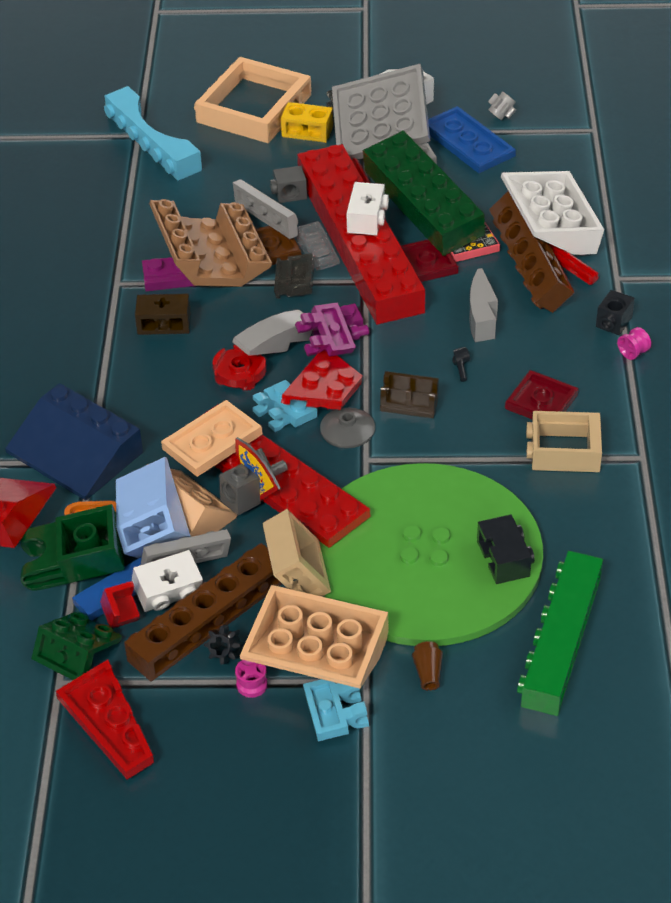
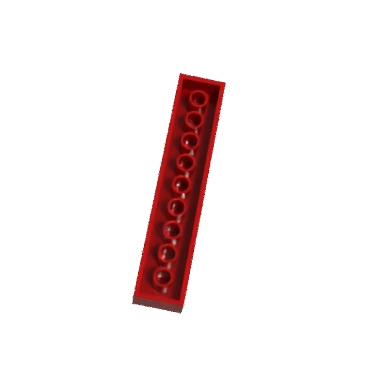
[297,144,425,325]

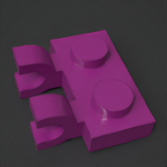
[295,303,356,356]

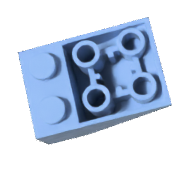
[116,457,191,559]

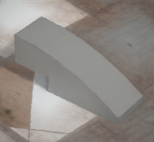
[469,268,498,342]
[232,310,313,355]

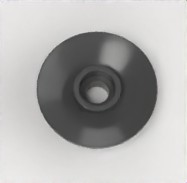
[320,407,375,448]

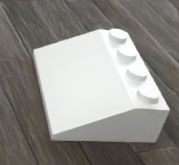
[501,171,604,255]

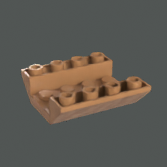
[149,199,272,287]

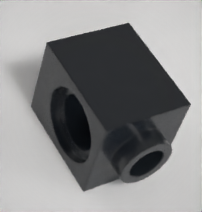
[596,290,635,336]

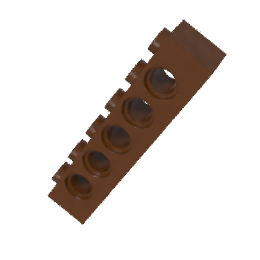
[489,191,575,313]
[124,543,282,682]

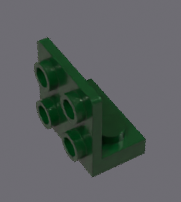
[31,612,122,680]

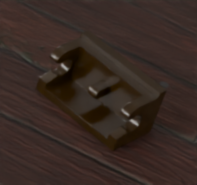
[380,371,439,418]

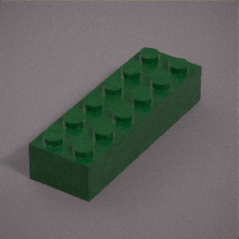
[363,130,485,256]

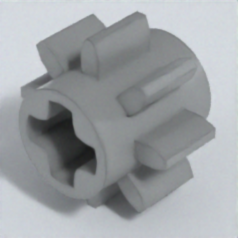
[488,91,516,120]

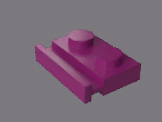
[142,257,195,291]

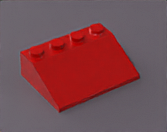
[0,478,56,548]

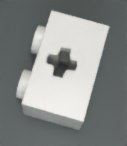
[347,182,389,235]
[132,550,203,612]

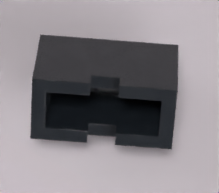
[477,514,535,584]

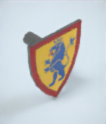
[235,437,288,501]

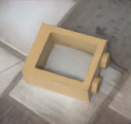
[526,411,602,472]
[263,509,331,597]

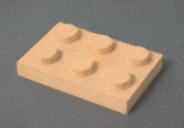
[161,400,263,477]

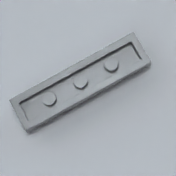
[233,179,298,239]

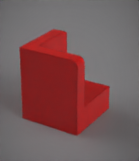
[100,581,140,628]

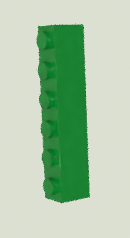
[517,551,603,716]

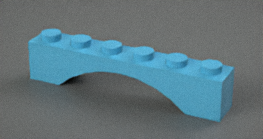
[104,86,202,181]

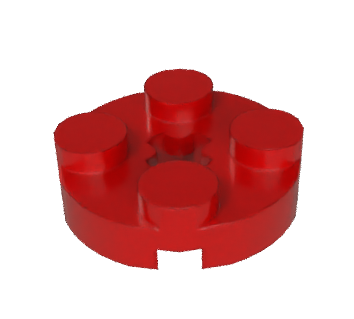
[213,345,266,390]

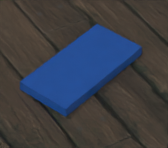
[428,106,516,173]

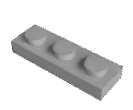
[141,529,231,565]

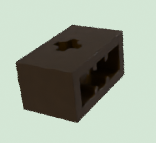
[135,294,191,335]

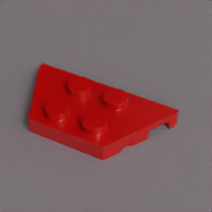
[281,350,363,410]

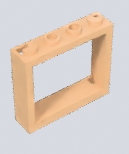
[194,57,311,143]

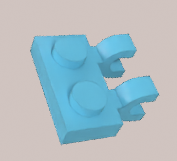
[253,380,317,432]
[303,679,369,741]

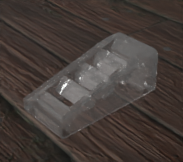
[297,221,340,271]

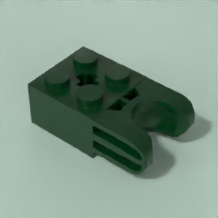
[20,504,125,591]

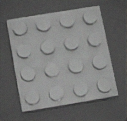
[332,64,430,160]

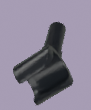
[452,347,470,382]

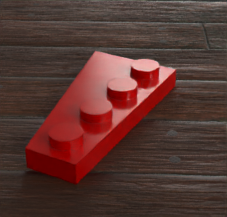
[56,660,154,780]

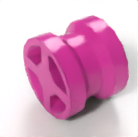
[617,327,651,360]
[235,660,267,698]

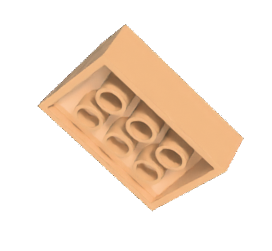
[240,585,388,689]

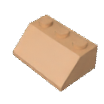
[147,464,237,537]

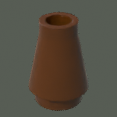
[412,641,443,691]

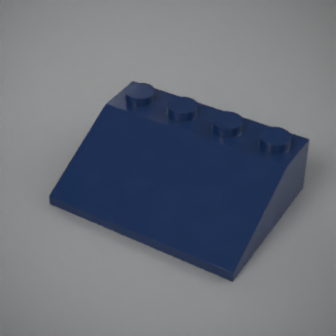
[5,383,143,501]

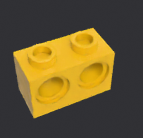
[281,102,333,143]

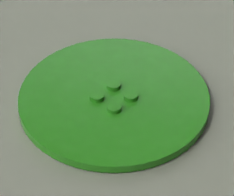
[319,463,543,646]

